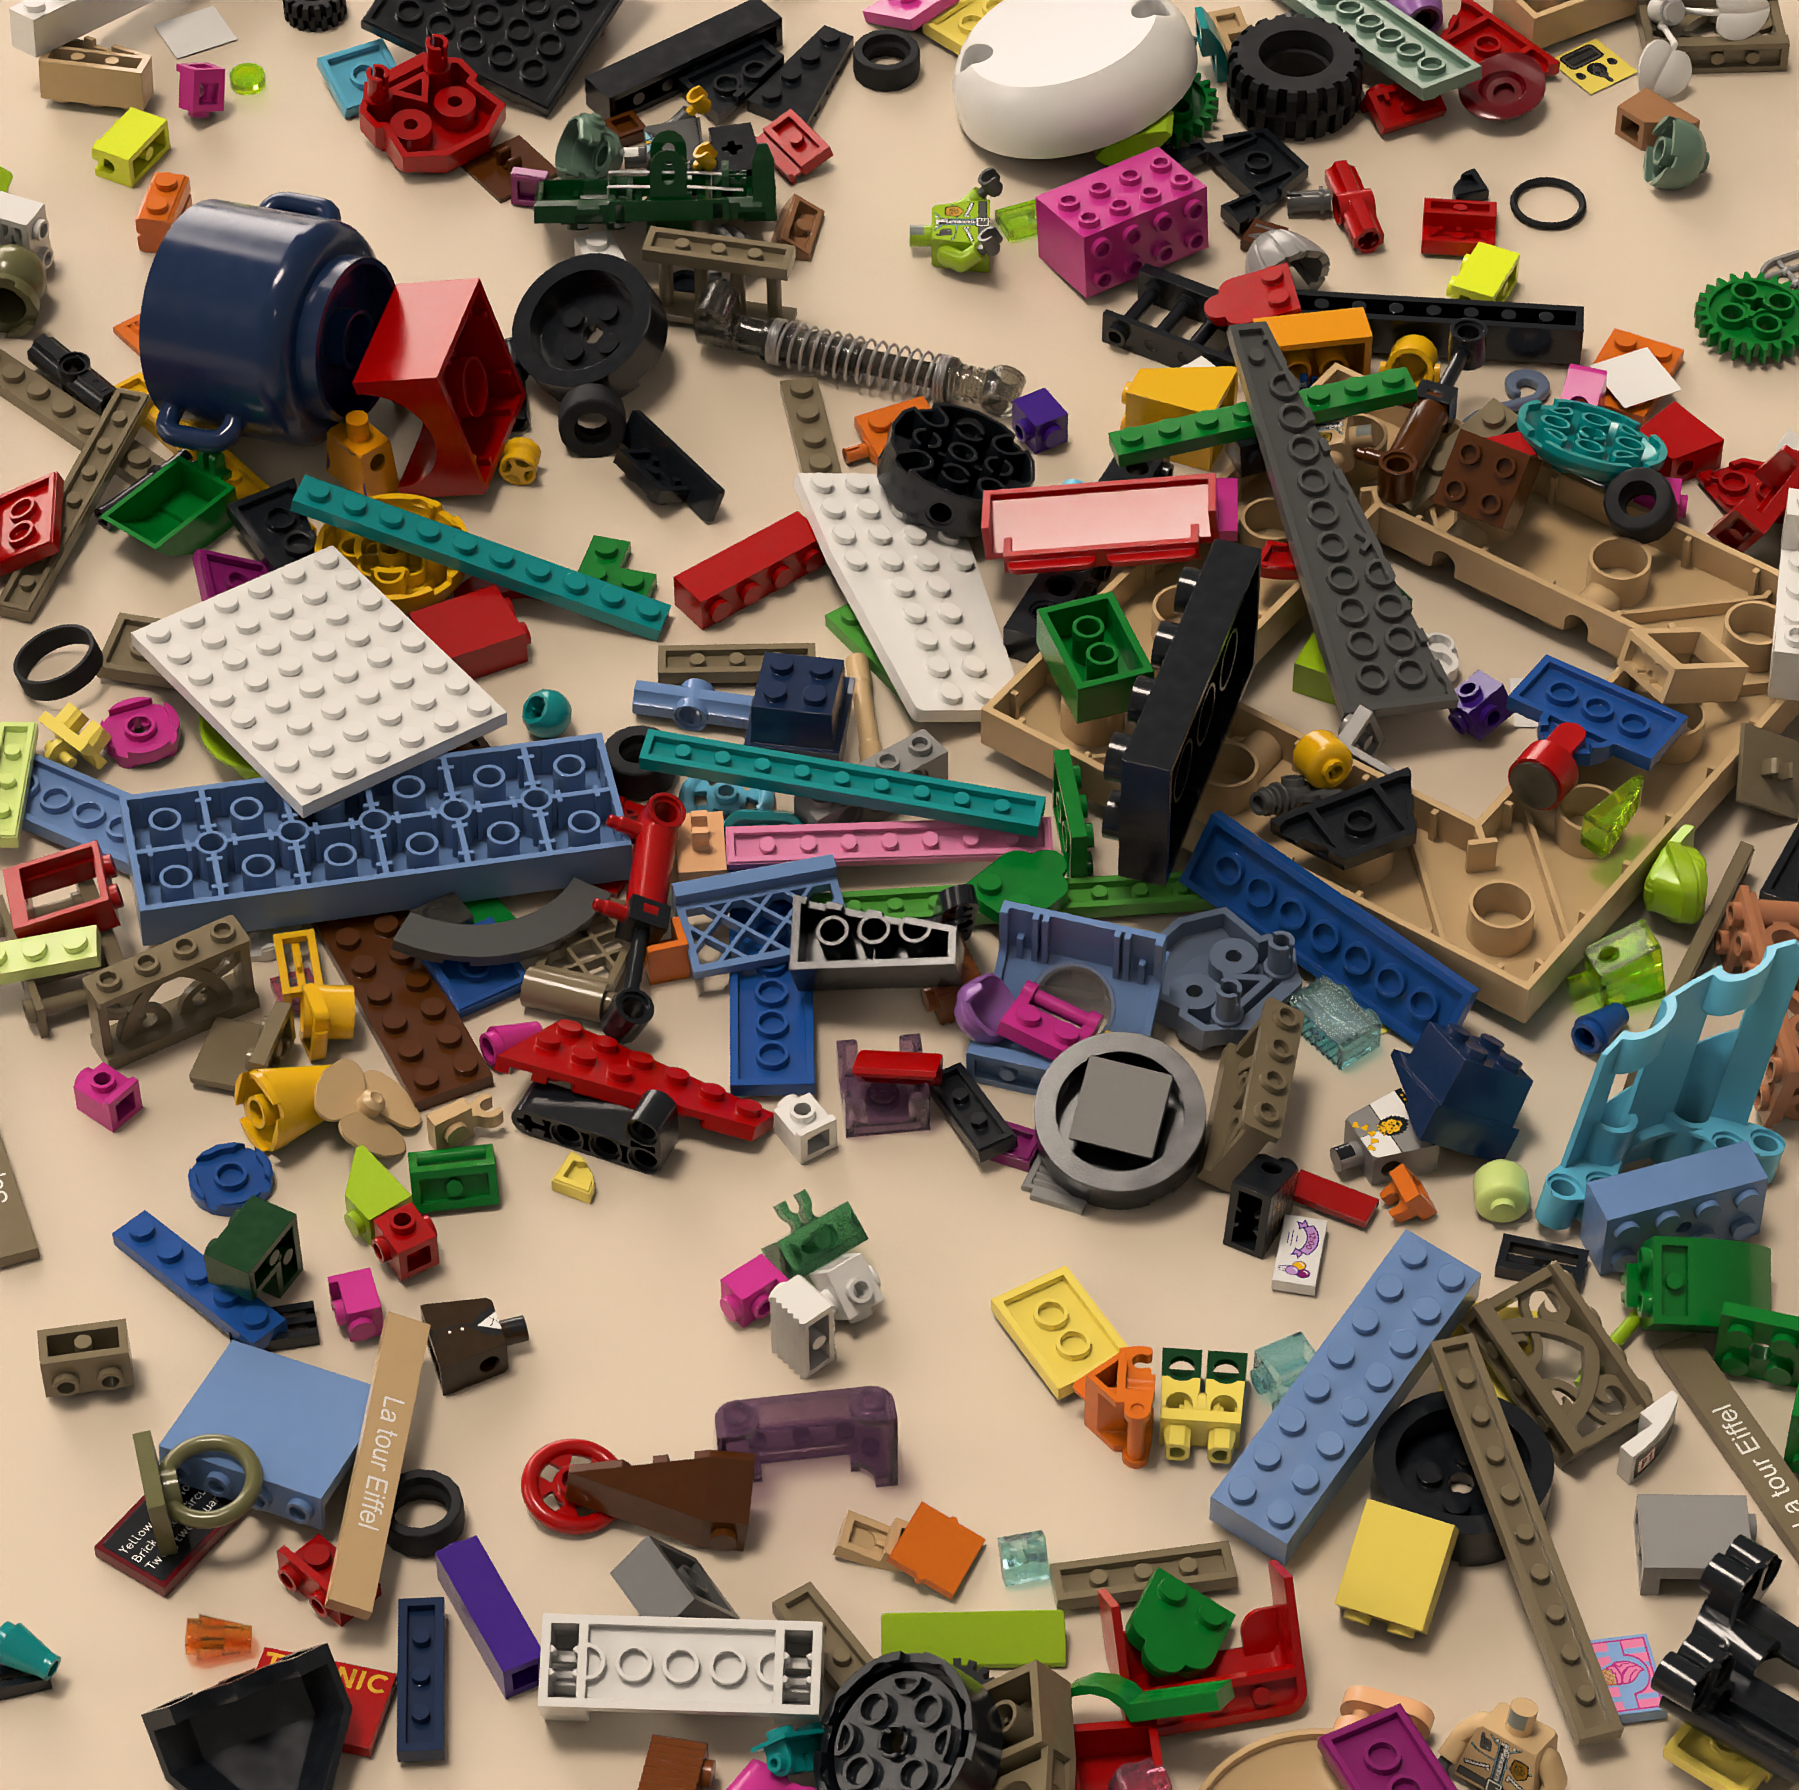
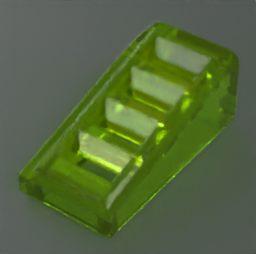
[1581,774,1644,859]

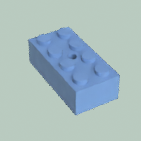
[1580,1141,1768,1276]

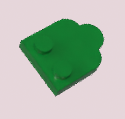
[966,850,1068,925]
[1125,1567,1236,1679]

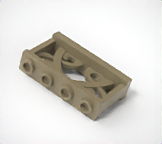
[1635,0,1790,74]
[82,915,260,1070]
[1196,997,1305,1193]
[1460,1260,1654,1469]

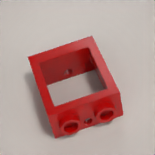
[2,840,124,939]

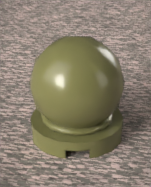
[0,244,47,338]

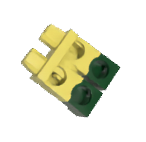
[1159,1347,1248,1464]

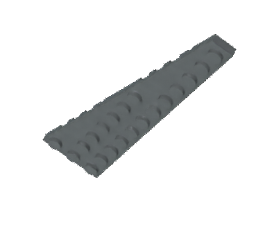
[1226,321,1459,722]

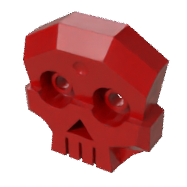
[359,34,506,173]

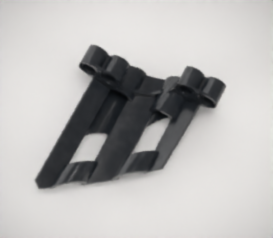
[1651,1534,1799,1782]

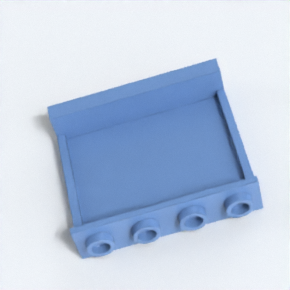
[159,1340,371,1530]

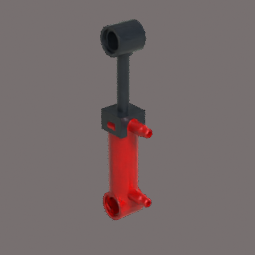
[592,792,686,1044]

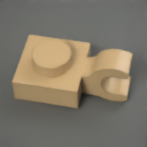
[426,1093,504,1150]

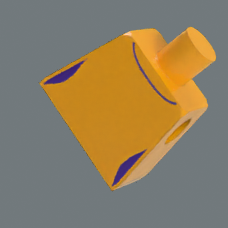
[326,410,399,497]

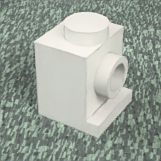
[773,1092,837,1164]

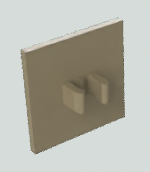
[1736,723,1799,820]

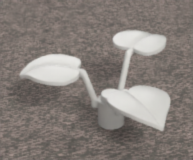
[1638,0,1770,99]

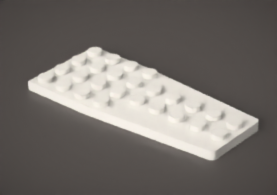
[793,472,1015,722]

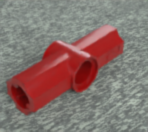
[1324,160,1384,254]

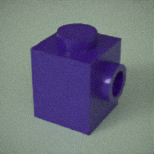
[1012,388,1068,455]

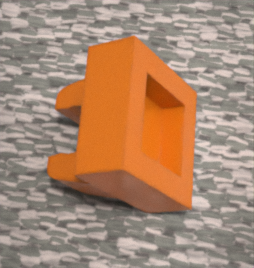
[1380,1163,1437,1223]

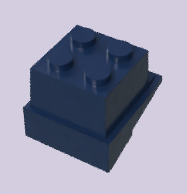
[744,652,855,762]
[1390,1022,1533,1161]

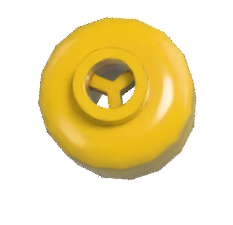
[1293,729,1353,788]

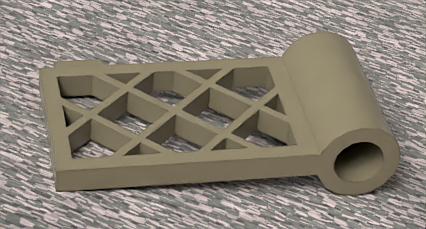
[520,897,631,1023]

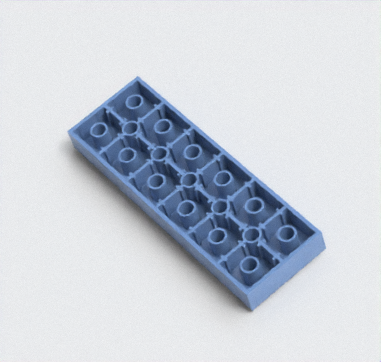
[119,732,632,946]

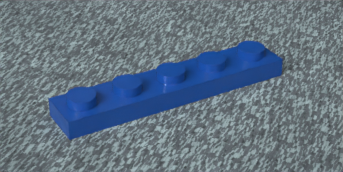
[112,1210,288,1349]

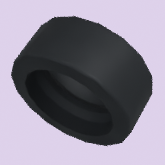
[853,29,920,92]
[387,1469,465,1558]

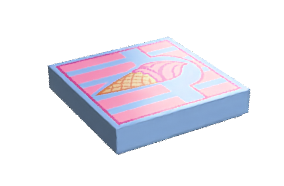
[1590,1633,1668,1724]

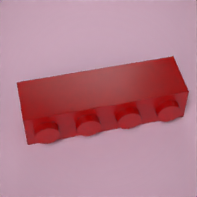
[673,511,826,630]

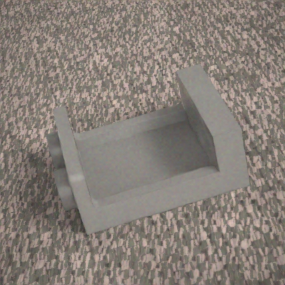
[1633,1494,1757,1595]

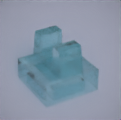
[997,1530,1050,1586]

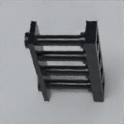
[1102,263,1236,368]

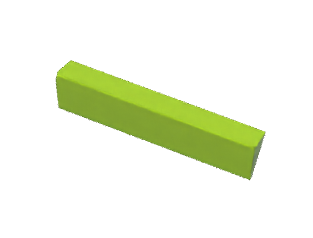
[881,1610,1066,1669]

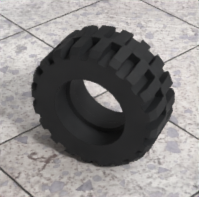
[1226,14,1364,141]

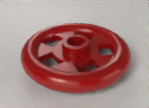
[521,1439,618,1535]

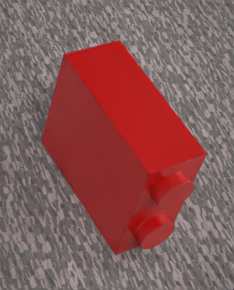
[409,585,531,680]

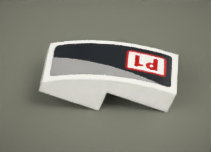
[1617,1390,1678,1485]

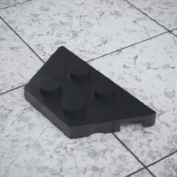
[1270,767,1417,871]

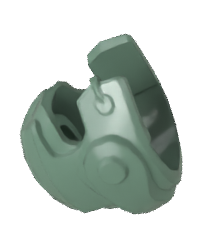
[555,113,624,179]

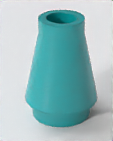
[0,1621,61,1681]

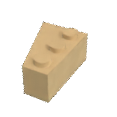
[38,36,154,111]

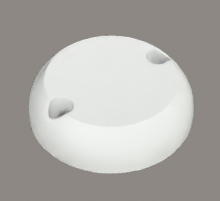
[952,0,1198,159]

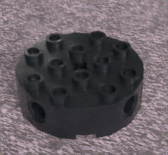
[877,403,1035,539]

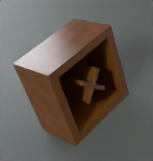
[1432,429,1543,534]

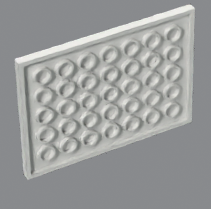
[131,545,507,818]

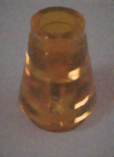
[185,1614,252,1660]

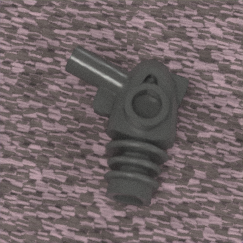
[1250,774,1345,817]

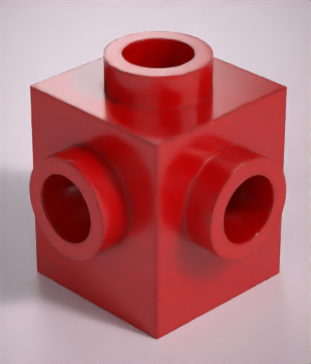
[371,1202,439,1281]

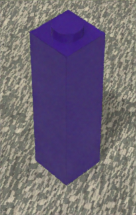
[435,1535,541,1699]

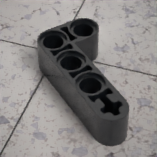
[511,1081,679,1175]

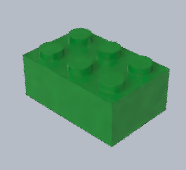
[1036,591,1154,724]

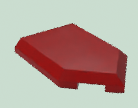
[1696,458,1786,524]

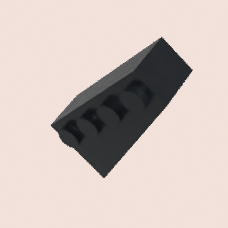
[789,895,964,991]

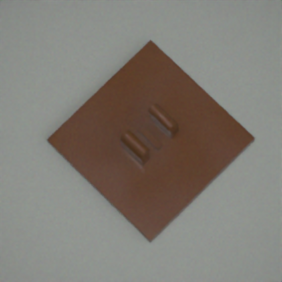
[460,135,558,204]

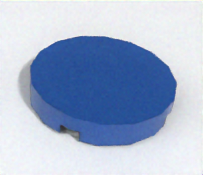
[188,1142,274,1217]

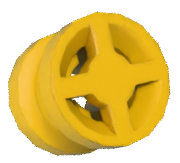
[499,437,541,485]

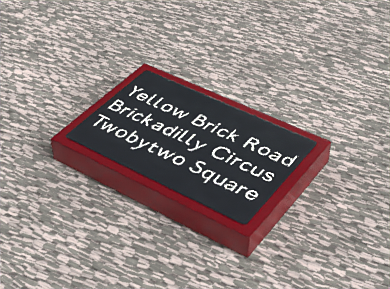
[94,1484,243,1598]

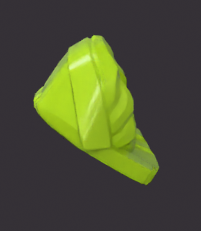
[1643,824,1708,924]

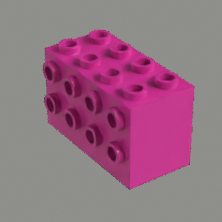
[1035,147,1209,298]

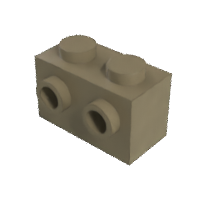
[37,1318,135,1398]

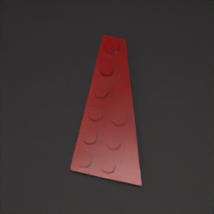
[494,1019,774,1142]

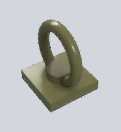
[132,1430,263,1557]

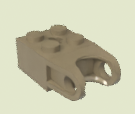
[982,1660,1076,1790]

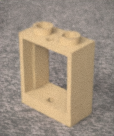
[1616,627,1749,704]

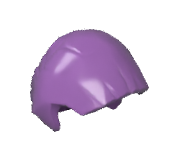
[954,973,1015,1044]

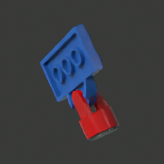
[1506,654,1689,810]

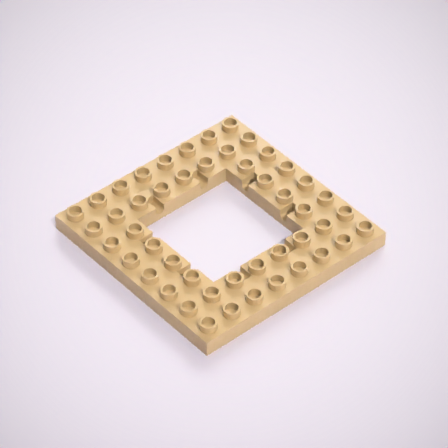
[981,362,1799,1024]

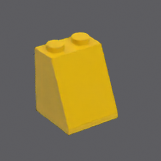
[1120,366,1238,472]

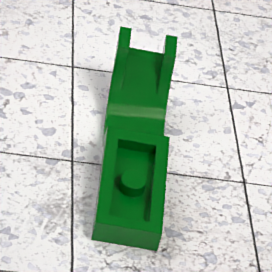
[1071,1672,1235,1723]

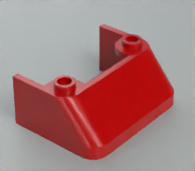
[1097,1559,1307,1737]

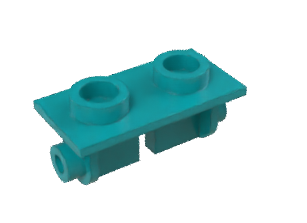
[750,1721,825,1777]

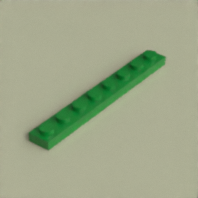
[1108,367,1418,468]

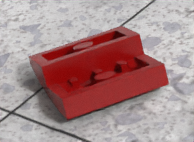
[1421,197,1497,256]

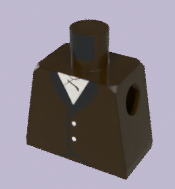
[420,1298,529,1396]

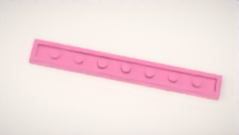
[725,817,1053,870]

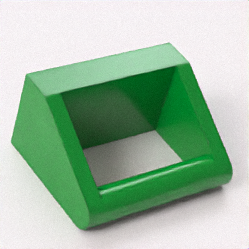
[408,1143,499,1213]

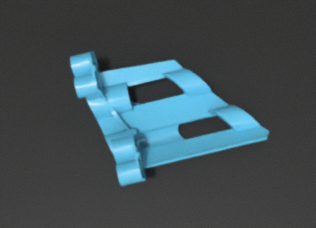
[1535,939,1799,1230]

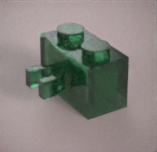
[761,1189,869,1280]

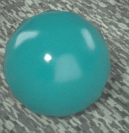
[522,689,572,739]

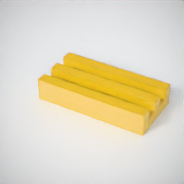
[273,928,323,1004]

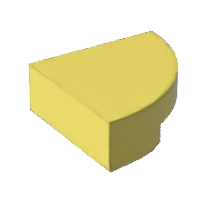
[551,1151,595,1204]

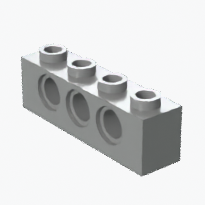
[794,729,948,824]

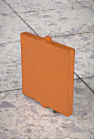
[886,1501,986,1600]

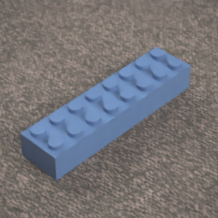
[1209,1229,1481,1566]

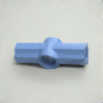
[632,678,754,731]

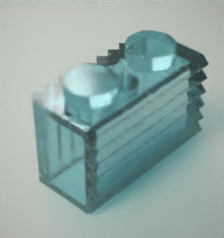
[1288,975,1382,1070]

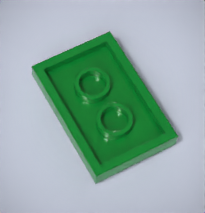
[1052,749,1094,878]

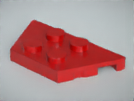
[1440,0,1560,76]

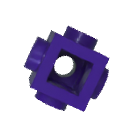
[1448,670,1515,741]

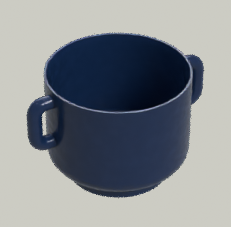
[139,192,395,453]

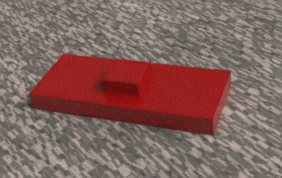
[1294,1169,1379,1228]

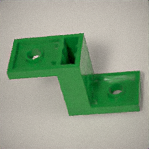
[1714,1301,1799,1475]

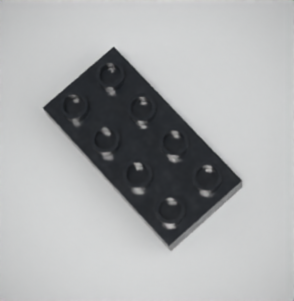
[1102,538,1262,887]

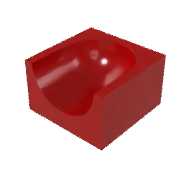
[352,278,527,497]

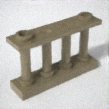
[642,226,797,335]
[0,879,124,1039]

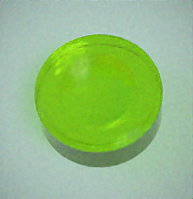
[229,63,266,95]

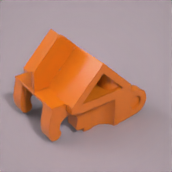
[1073,1346,1156,1469]

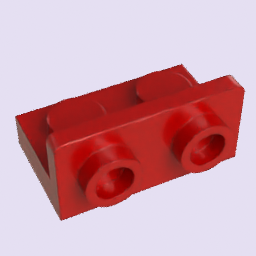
[1359,83,1447,135]
[277,1534,382,1627]

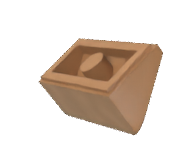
[771,193,825,261]

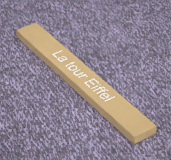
[324,1311,431,1621]

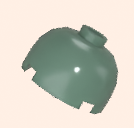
[1643,115,1710,190]

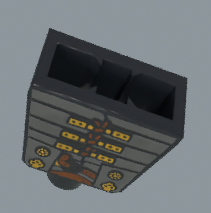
[1223,1153,1298,1259]

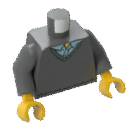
[623,86,717,176]

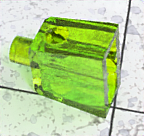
[1566,918,1666,1008]

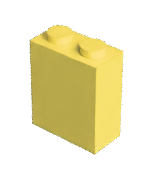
[1334,1498,1459,1640]

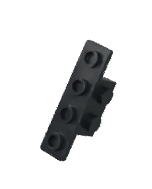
[613,410,725,522]

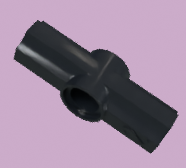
[27,334,116,416]

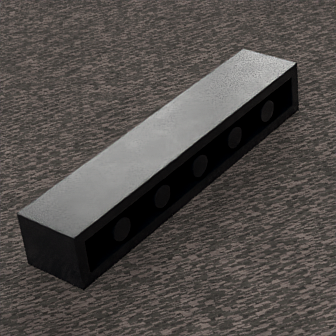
[585,0,783,120]

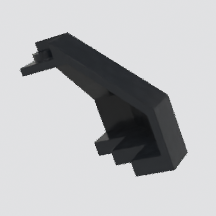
[141,1643,353,1790]

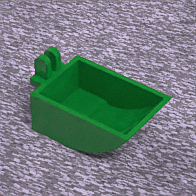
[100,451,237,557]
[1621,1236,1771,1333]

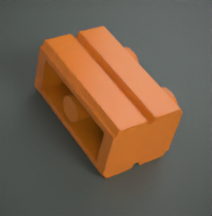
[135,172,193,253]

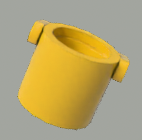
[1380,334,1441,387]
[299,983,355,1061]

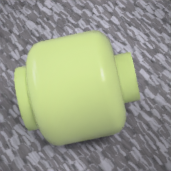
[1473,1159,1530,1223]

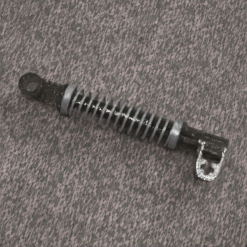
[692,280,1026,418]

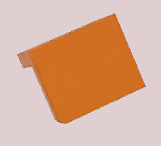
[644,916,690,986]

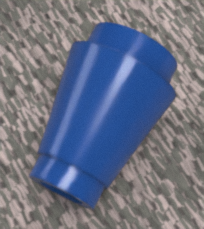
[1571,1002,1629,1054]

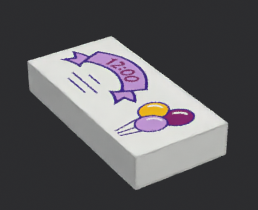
[1271,1214,1328,1296]

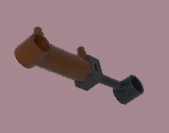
[1354,317,1488,504]

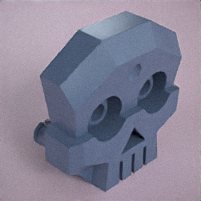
[1155,906,1302,1051]

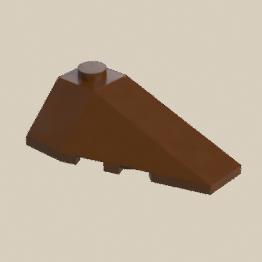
[565,1450,755,1551]

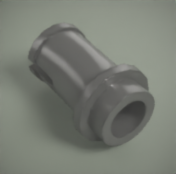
[1286,186,1331,215]

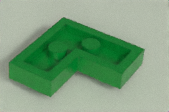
[578,535,657,598]

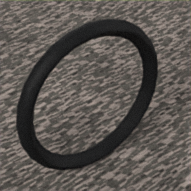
[1510,177,1587,230]

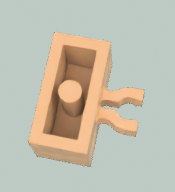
[670,810,727,885]

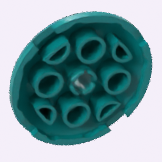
[1516,399,1668,484]

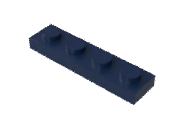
[396,1597,445,1762]

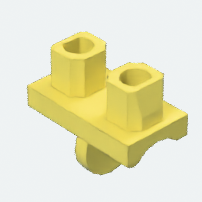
[38,702,112,771]

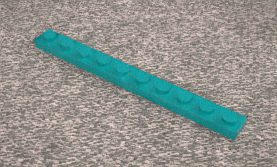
[290,474,671,642]
[639,729,1046,837]

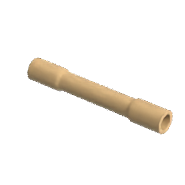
[845,653,883,762]

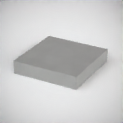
[1068,1055,1174,1161]

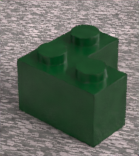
[203,1195,303,1302]

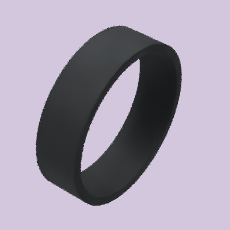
[13,624,103,701]

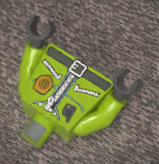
[910,168,1003,273]

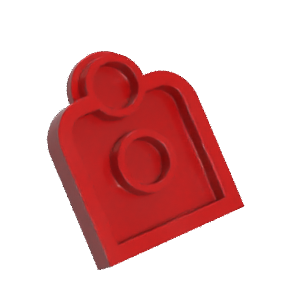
[1204,263,1302,327]

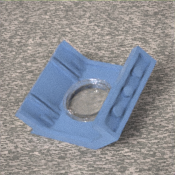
[966,900,1170,1096]

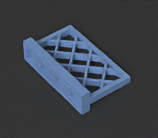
[672,854,846,979]

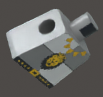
[1330,1088,1439,1185]

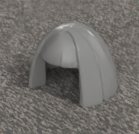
[1245,229,1330,291]

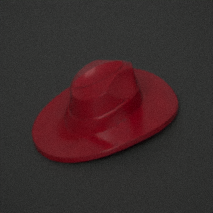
[1458,52,1546,121]

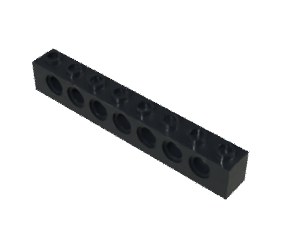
[1003,456,1174,663]

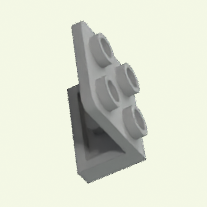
[1338,705,1397,775]

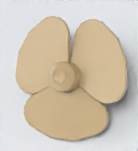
[314,1059,421,1158]

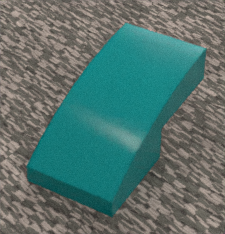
[1195,6,1228,83]

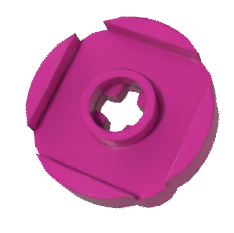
[100,697,181,769]

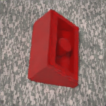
[852,1050,944,1086]

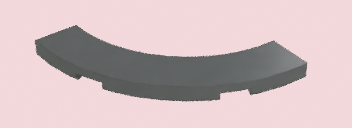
[391,877,611,966]

